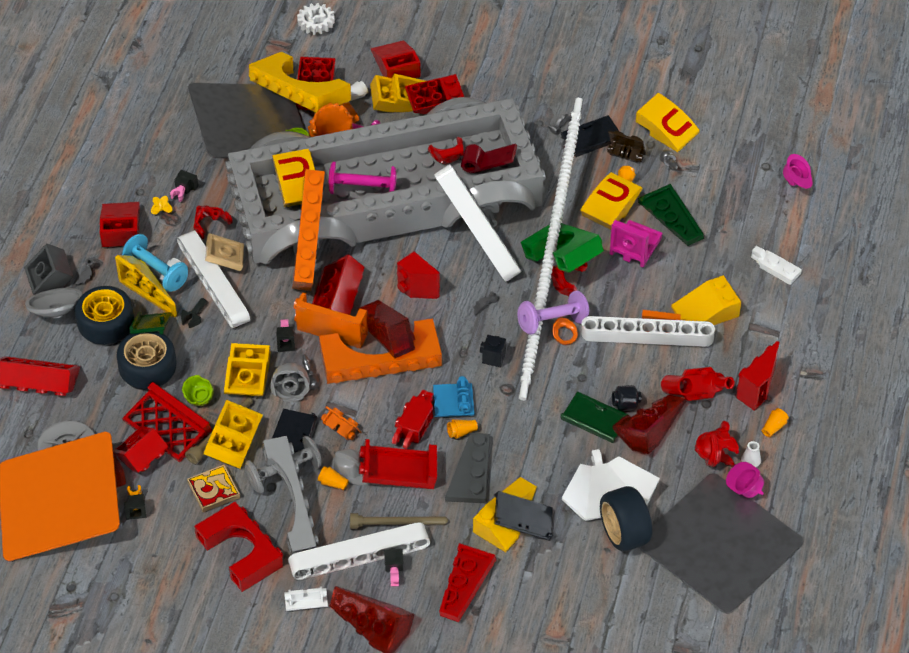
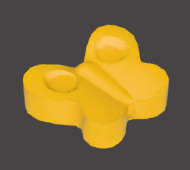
[151,196,173,215]

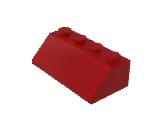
[312,254,365,315]
[0,356,80,396]

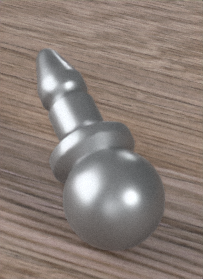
[660,150,678,170]
[302,354,320,390]

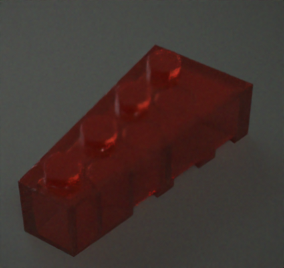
[358,300,415,359]

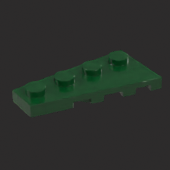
[638,184,704,246]

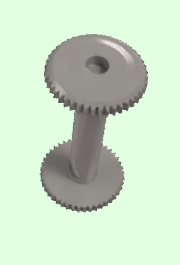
[245,436,322,494]

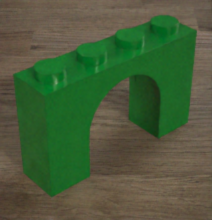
[521,223,604,273]

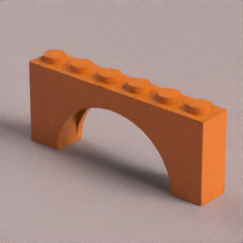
[292,169,325,291]
[319,318,442,384]

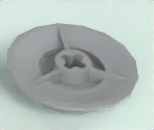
[37,421,94,451]

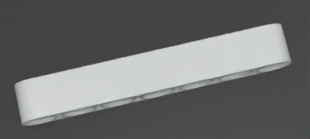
[434,164,522,282]
[177,230,250,329]
[581,316,715,347]
[288,523,430,580]

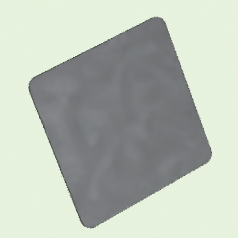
[188,83,304,158]
[638,474,803,614]

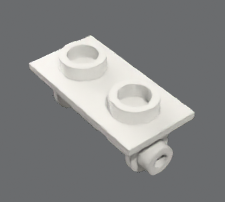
[284,586,328,611]

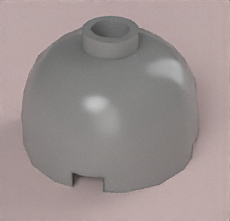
[271,362,310,402]

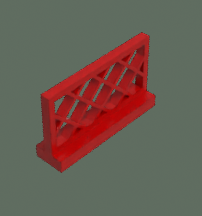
[122,382,213,463]

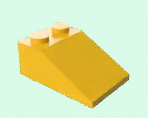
[671,275,741,325]

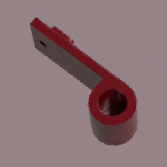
[461,143,517,173]

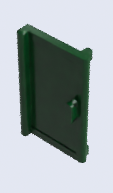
[130,312,172,334]
[561,391,630,443]

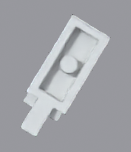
[751,246,802,285]

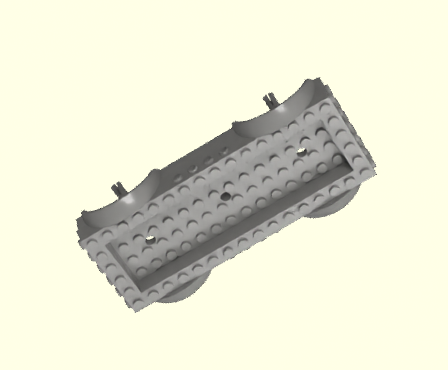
[225,97,546,264]

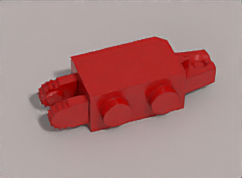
[391,390,433,449]

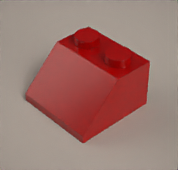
[397,251,440,299]
[113,426,168,473]

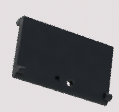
[561,115,619,157]
[272,409,317,453]
[494,491,553,541]

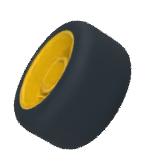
[75,286,134,345]

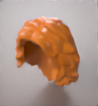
[308,103,353,137]

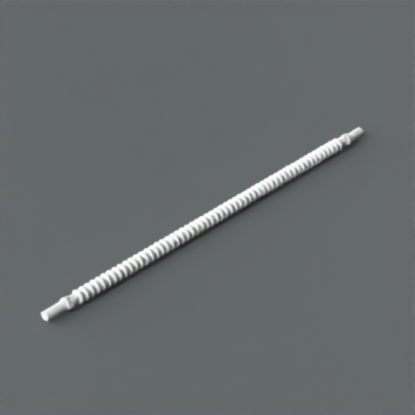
[519,97,583,401]

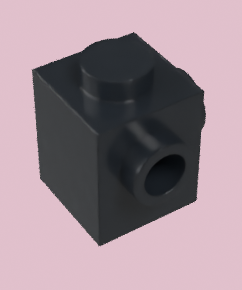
[480,335,506,368]

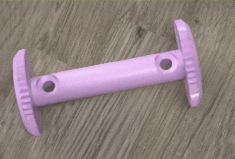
[517,291,589,335]

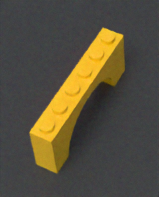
[249,52,351,113]

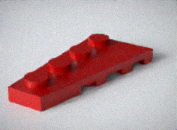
[439,543,496,622]

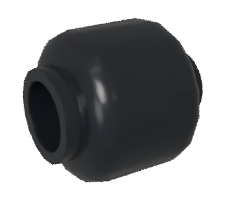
[611,385,642,411]

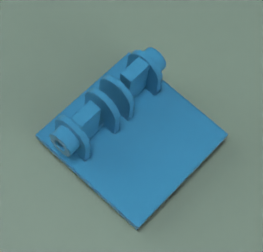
[433,376,474,417]

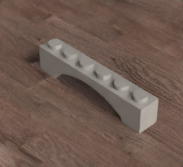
[262,436,319,556]

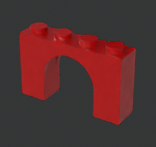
[194,502,283,592]

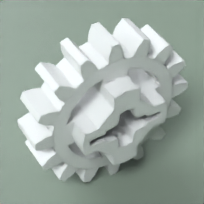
[297,3,335,35]

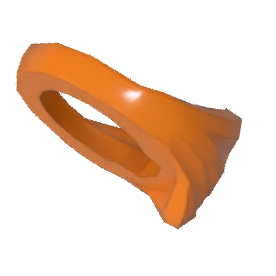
[552,317,578,345]

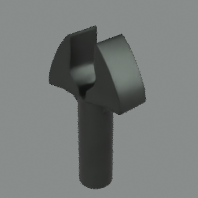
[181,298,207,328]

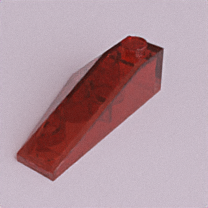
[613,395,686,454]
[329,586,415,653]

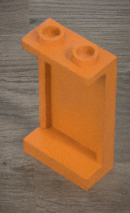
[294,292,368,349]

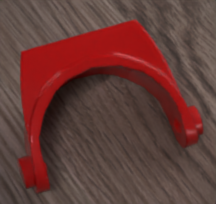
[428,137,464,164]

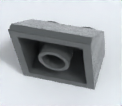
[24,243,73,295]

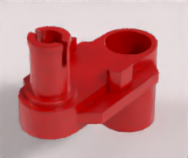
[661,367,735,401]

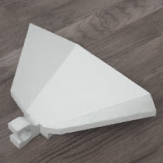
[562,449,660,521]

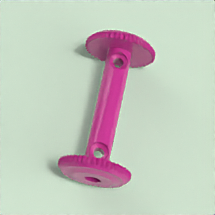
[328,162,397,194]

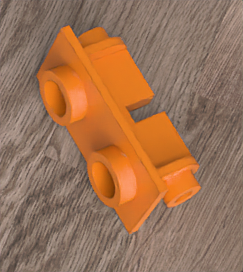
[321,406,362,440]

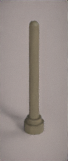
[185,397,253,464]
[350,513,448,529]

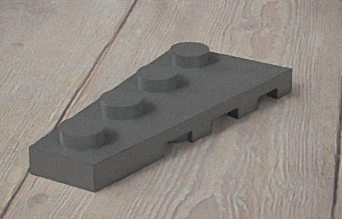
[445,433,490,504]

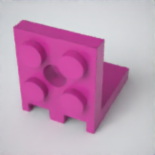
[610,220,663,267]

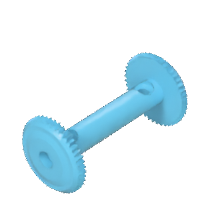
[122,234,188,292]

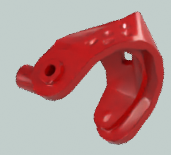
[193,205,233,240]
[551,263,588,296]

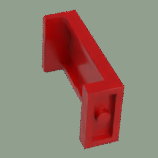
[359,439,437,489]

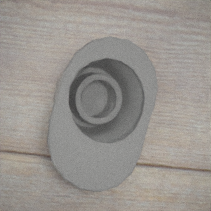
[330,449,369,486]

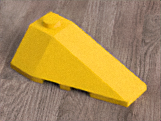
[115,255,177,318]
[473,477,537,553]

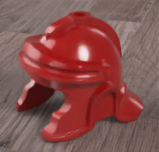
[695,421,739,467]

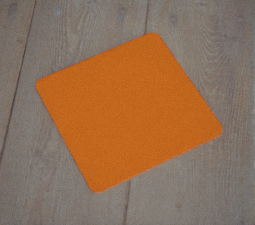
[0,432,120,561]

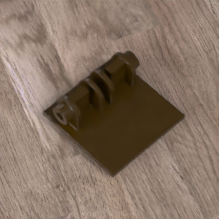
[607,131,646,163]

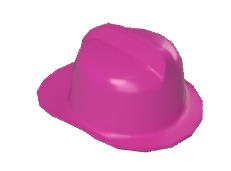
[783,154,813,189]
[726,462,764,498]

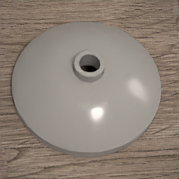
[25,288,82,319]

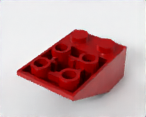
[371,40,421,78]
[296,57,336,110]
[405,74,464,114]
[99,202,140,247]
[736,341,780,411]

